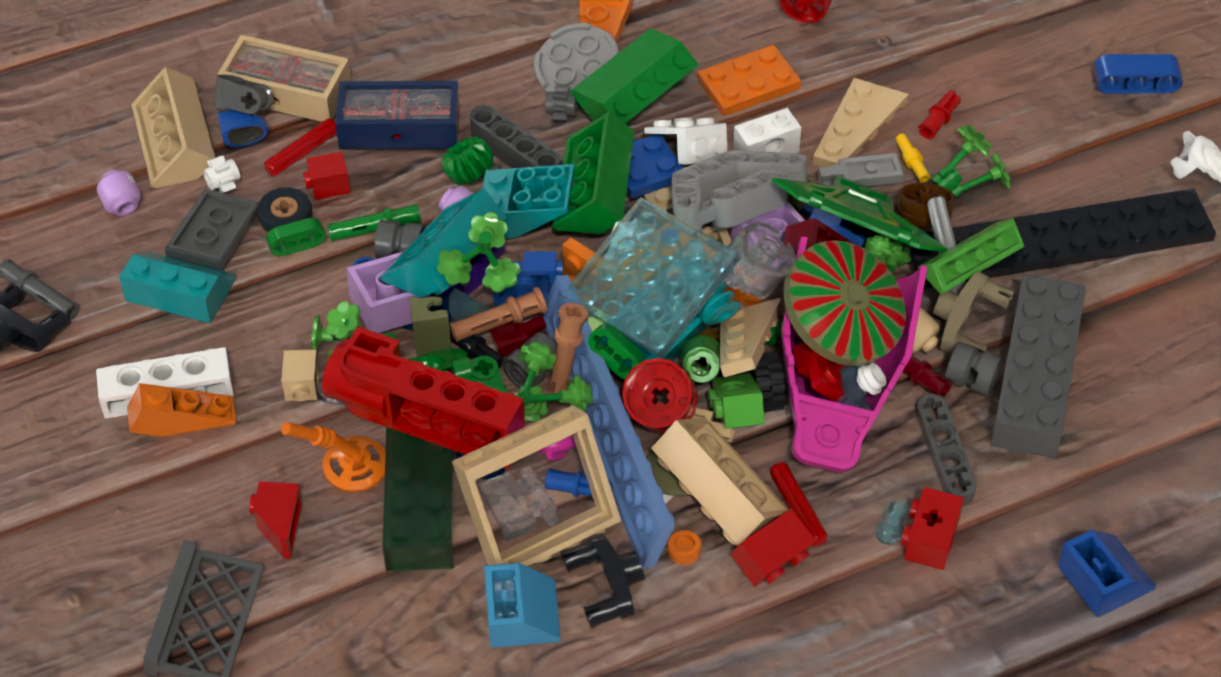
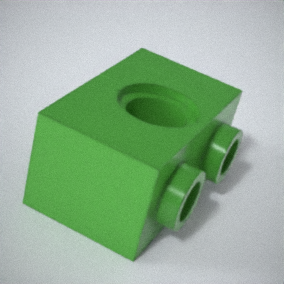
[708,373,765,429]

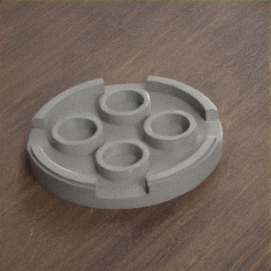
[534,23,619,93]

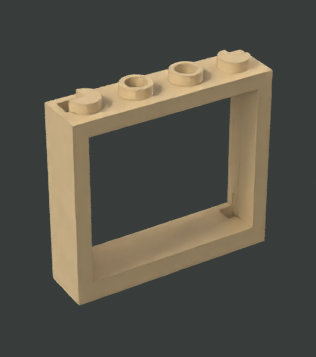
[452,405,621,567]

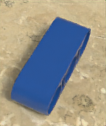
[1094,54,1183,94]

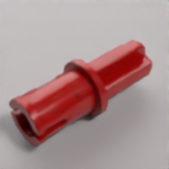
[918,91,961,139]

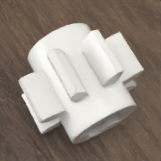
[203,155,240,193]

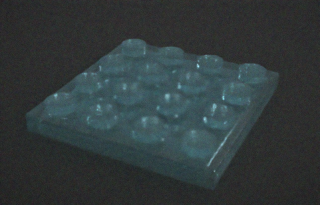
[562,197,741,359]

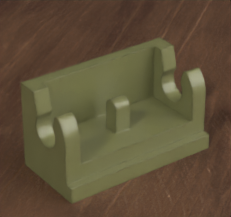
[409,297,451,357]

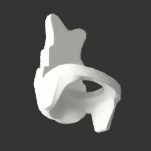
[1170,131,1221,183]

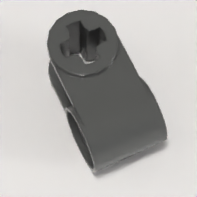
[213,74,274,114]

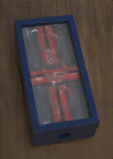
[335,81,460,149]

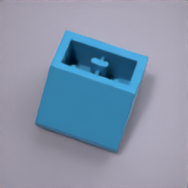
[484,563,561,648]

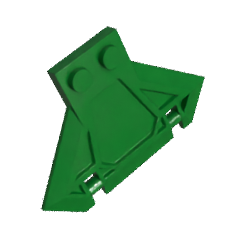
[772,175,948,252]

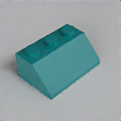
[119,252,237,323]

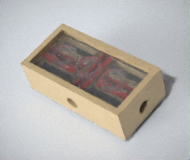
[217,35,352,122]

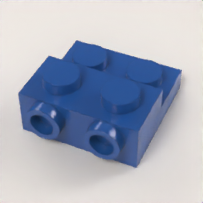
[493,251,563,307]

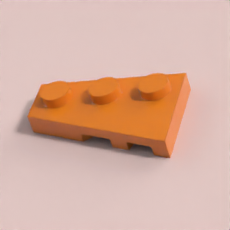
[579,0,633,44]

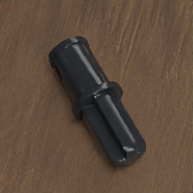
[450,330,504,369]

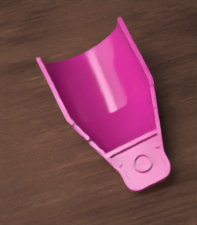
[781,236,927,473]

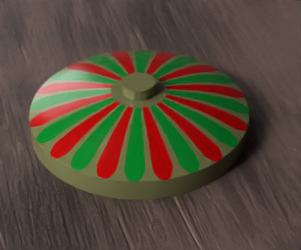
[784,241,906,366]

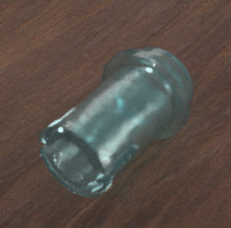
[876,501,910,545]

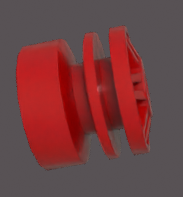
[622,358,698,434]

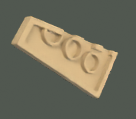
[812,78,909,167]
[720,297,785,377]

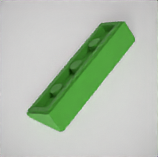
[918,218,1025,294]

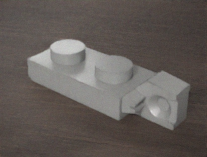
[817,153,904,187]

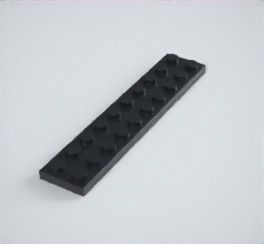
[905,188,1216,289]

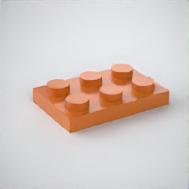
[697,44,801,117]

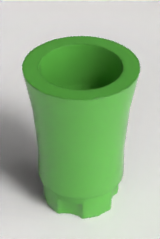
[680,335,721,383]

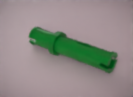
[327,203,421,243]

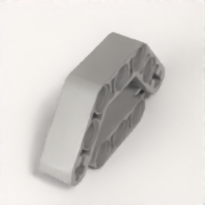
[672,150,808,236]

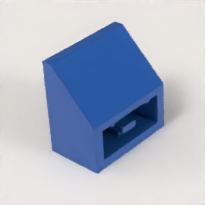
[1058,530,1156,618]

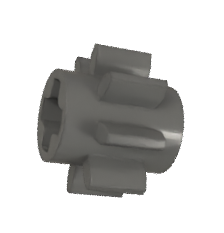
[545,85,578,121]

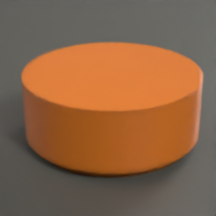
[667,530,702,565]

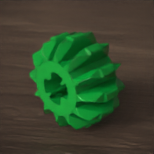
[442,136,494,185]

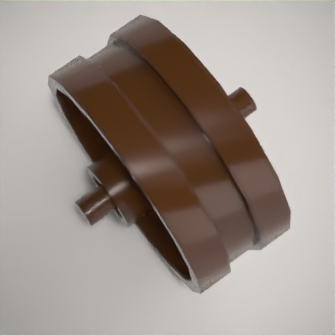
[897,183,954,227]

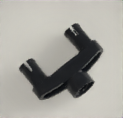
[0,284,70,352]
[560,533,646,629]

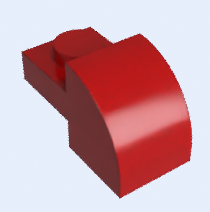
[793,341,846,402]

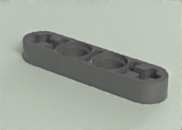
[916,394,976,506]

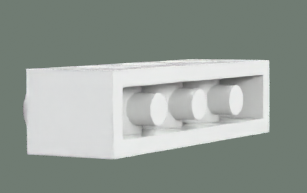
[96,347,234,419]

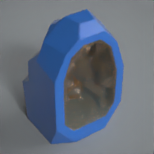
[218,110,269,148]

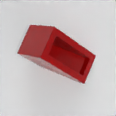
[249,481,303,559]

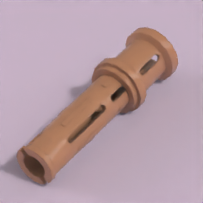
[449,286,547,342]
[548,303,588,394]

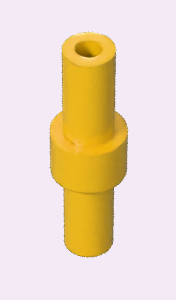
[895,133,931,183]

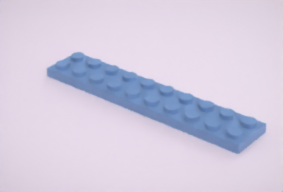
[541,275,675,569]

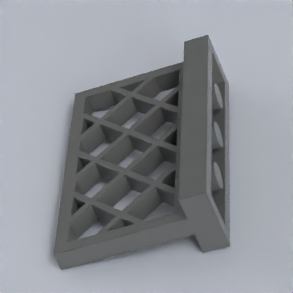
[143,540,264,677]

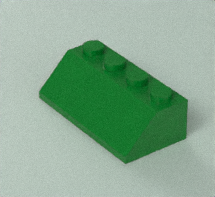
[570,28,699,124]
[553,111,635,234]

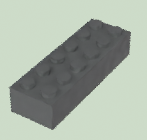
[991,274,1086,458]

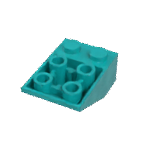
[482,164,575,239]

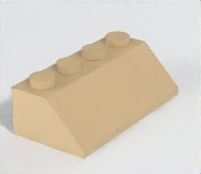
[131,66,215,188]
[651,418,789,546]

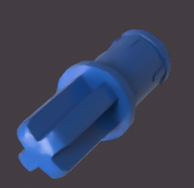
[545,468,613,498]

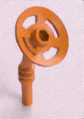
[281,422,389,492]

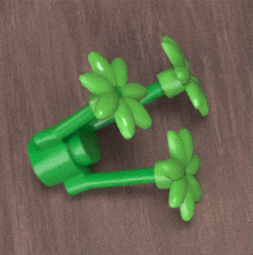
[930,125,1011,198]

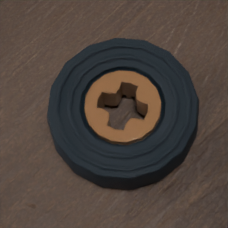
[257,187,312,232]

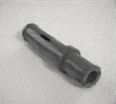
[0,259,79,320]

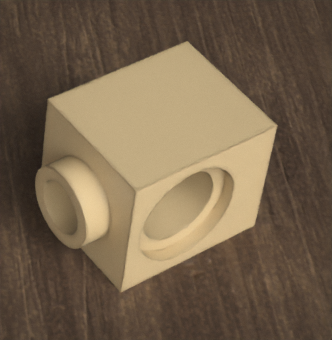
[281,350,320,402]

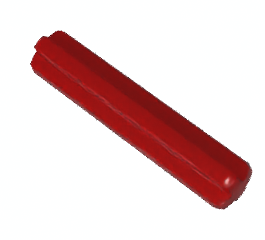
[264,118,337,176]
[770,462,827,547]

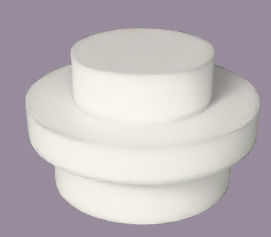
[856,363,886,395]

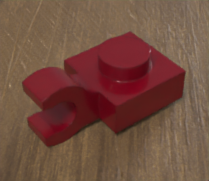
[489,316,549,356]

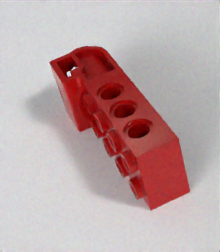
[322,327,525,470]

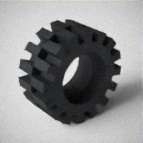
[748,352,786,412]

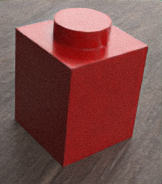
[303,151,351,200]

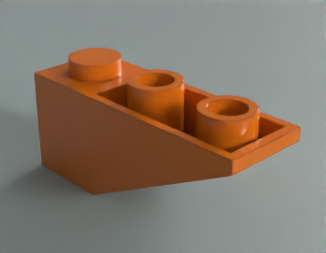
[127,383,236,437]

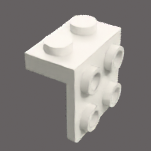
[644,117,727,165]

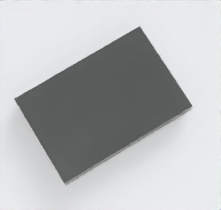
[165,189,259,270]

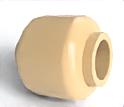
[912,307,940,354]

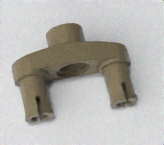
[933,271,1015,355]

